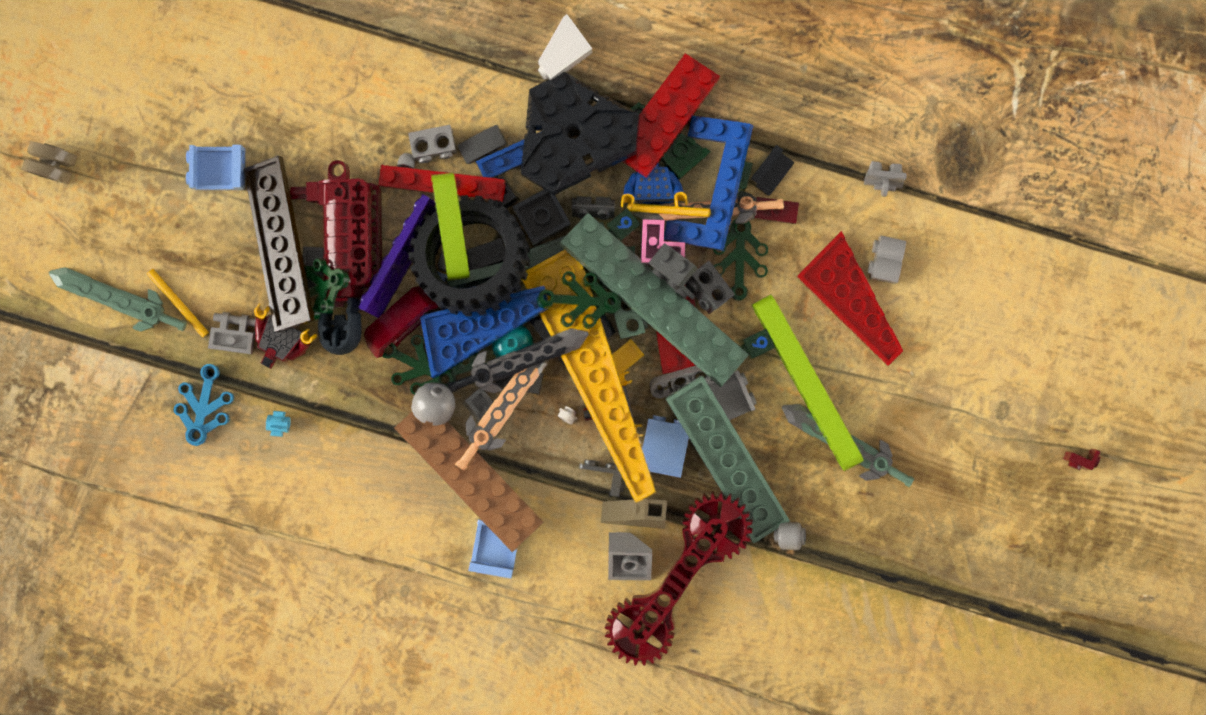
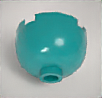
[492,325,534,358]

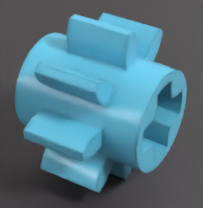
[266,411,291,437]

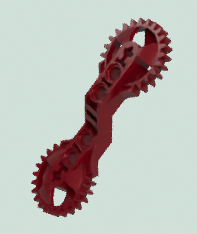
[605,491,753,666]

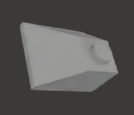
[608,532,652,580]

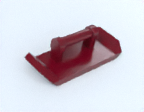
[364,286,438,358]

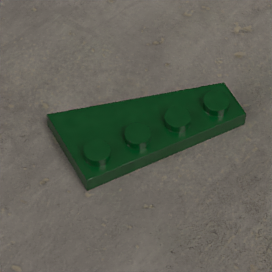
[631,102,711,180]

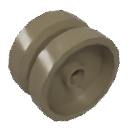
[21,141,77,184]

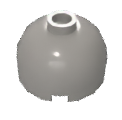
[411,382,455,426]

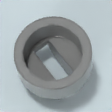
[397,153,415,169]

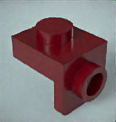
[1063,449,1101,471]

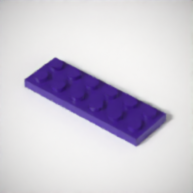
[358,194,436,318]

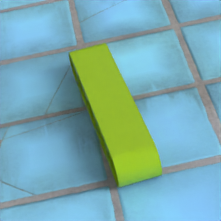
[432,173,470,281]

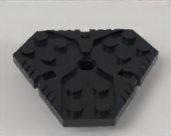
[521,72,640,195]

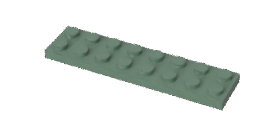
[665,376,790,543]

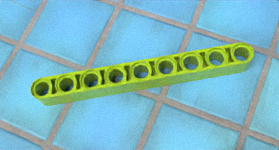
[752,294,864,472]

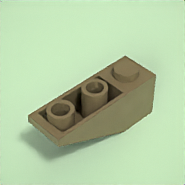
[601,499,667,529]

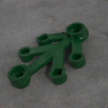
[712,219,768,301]
[304,259,349,320]
[537,271,621,329]
[383,335,456,395]

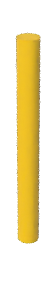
[627,203,711,217]
[147,269,209,338]

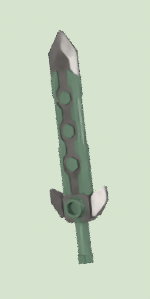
[782,404,914,487]

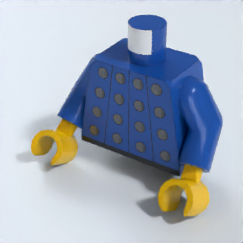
[621,162,688,209]

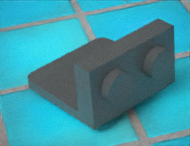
[649,243,697,300]
[579,459,625,497]

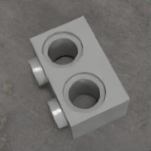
[408,125,457,163]

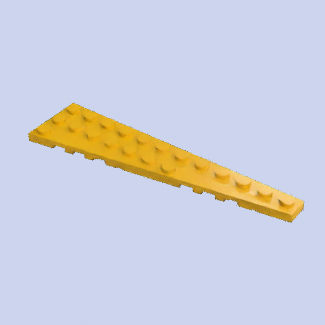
[522,250,656,503]

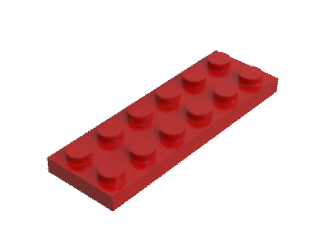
[622,53,720,178]

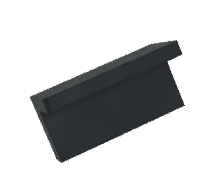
[749,145,794,196]

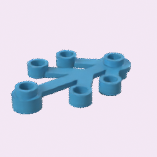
[173,364,234,446]

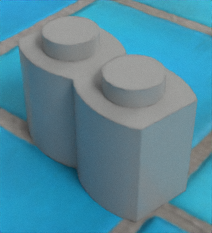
[868,236,906,284]

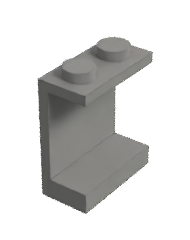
[708,370,757,420]

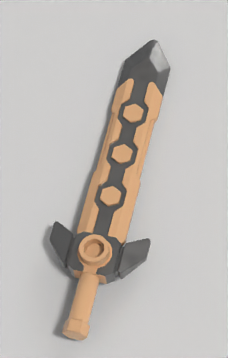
[634,191,784,224]
[455,360,548,470]

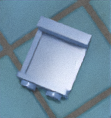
[186,145,245,190]
[642,415,689,478]
[469,518,517,579]

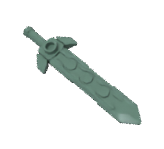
[49,267,187,332]

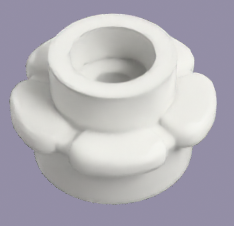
[558,406,578,425]

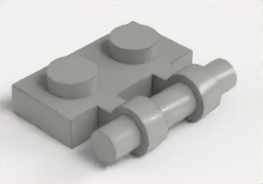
[208,312,256,354]

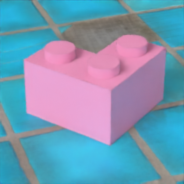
[641,219,685,265]

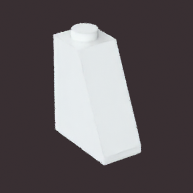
[538,15,592,81]

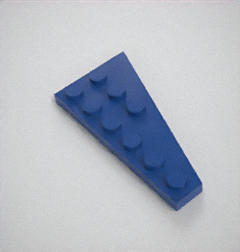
[420,286,549,379]

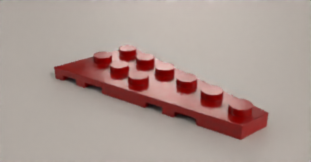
[796,231,903,366]

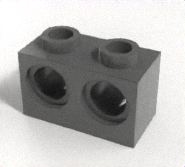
[685,261,735,314]

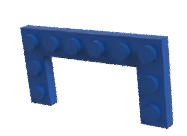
[664,116,753,251]

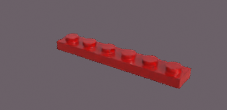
[378,165,506,202]

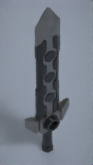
[448,328,588,393]

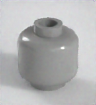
[774,522,806,550]

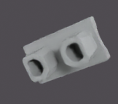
[864,161,906,197]

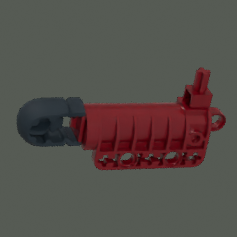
[290,160,382,355]

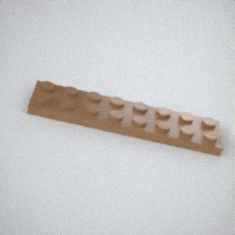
[394,412,544,552]

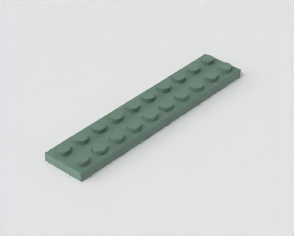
[559,213,749,387]

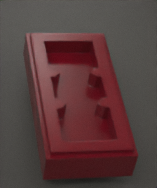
[753,197,799,224]

